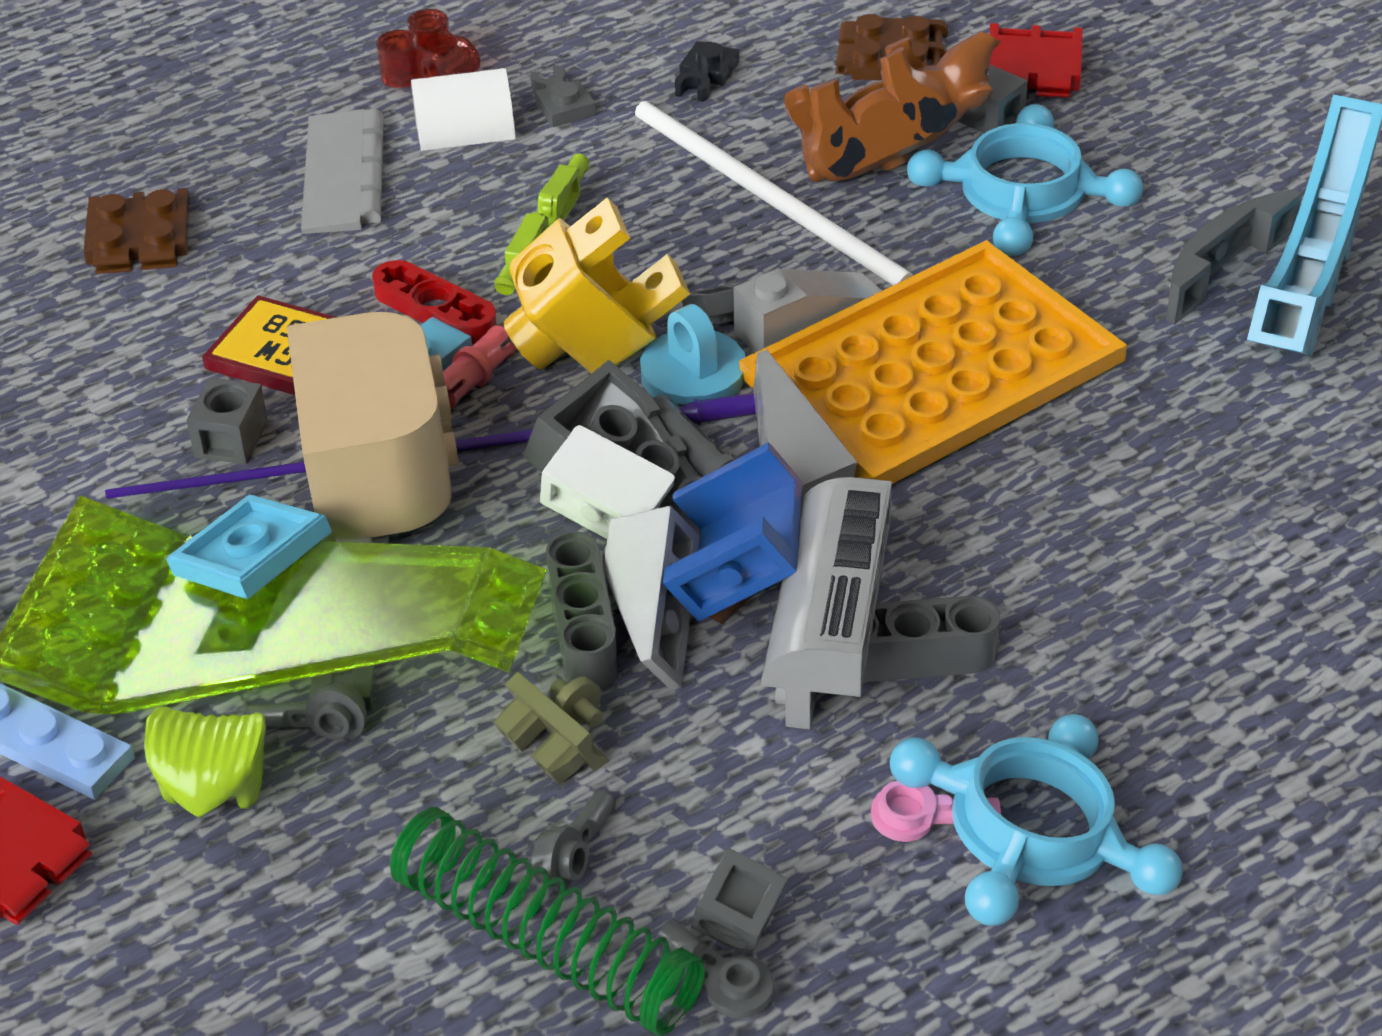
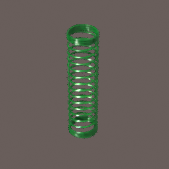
[390,807,705,1036]

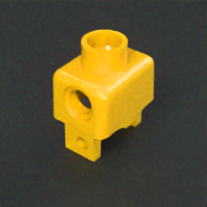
[503,197,690,374]

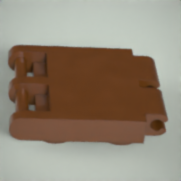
[835,14,948,81]
[83,188,190,274]

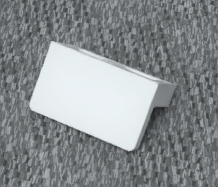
[540,425,675,539]

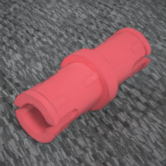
[443,326,517,409]

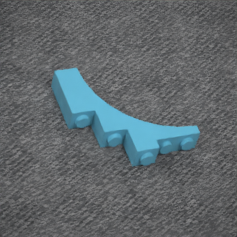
[1247,94,1382,356]

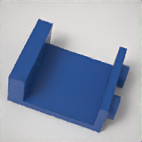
[663,442,803,622]

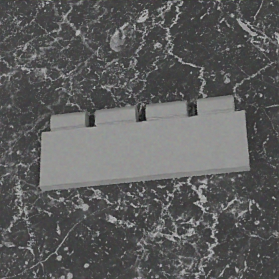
[301,109,384,234]

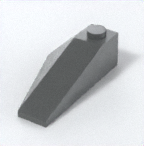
[523,360,702,536]

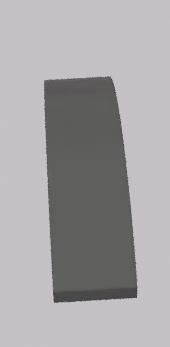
[1166,189,1302,325]

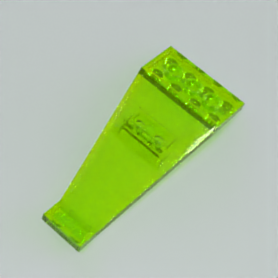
[0,495,547,715]

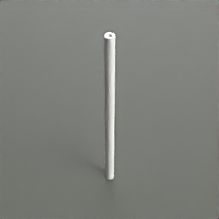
[635,101,913,285]

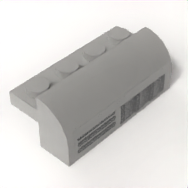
[761,477,892,729]

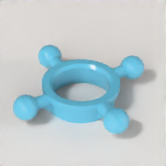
[907,104,1144,256]
[890,714,1183,926]

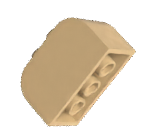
[287,312,459,546]

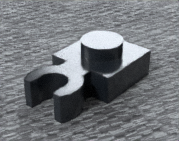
[675,41,740,102]

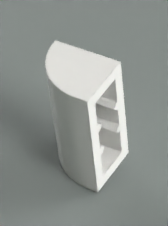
[411,68,515,151]

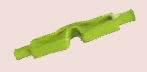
[494,154,590,295]

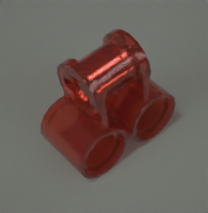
[376,9,480,88]

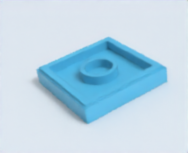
[166,494,332,599]

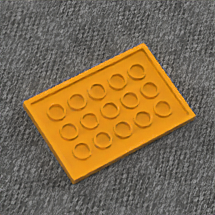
[739,240,1127,484]

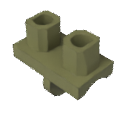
[493,672,609,785]

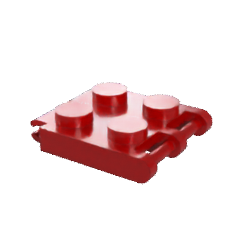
[989,23,1083,98]
[0,776,93,925]

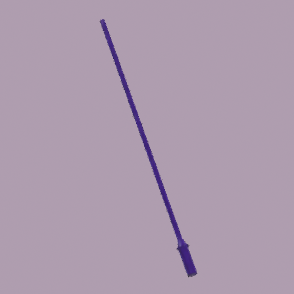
[105,393,756,499]

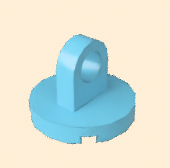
[640,304,745,408]

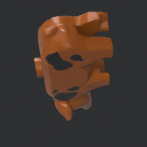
[784,31,1001,182]

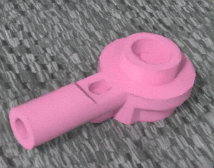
[870,781,1001,842]

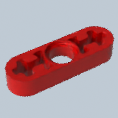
[372,260,497,344]

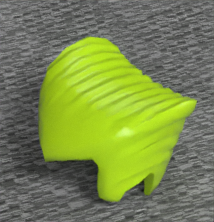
[144,706,266,818]

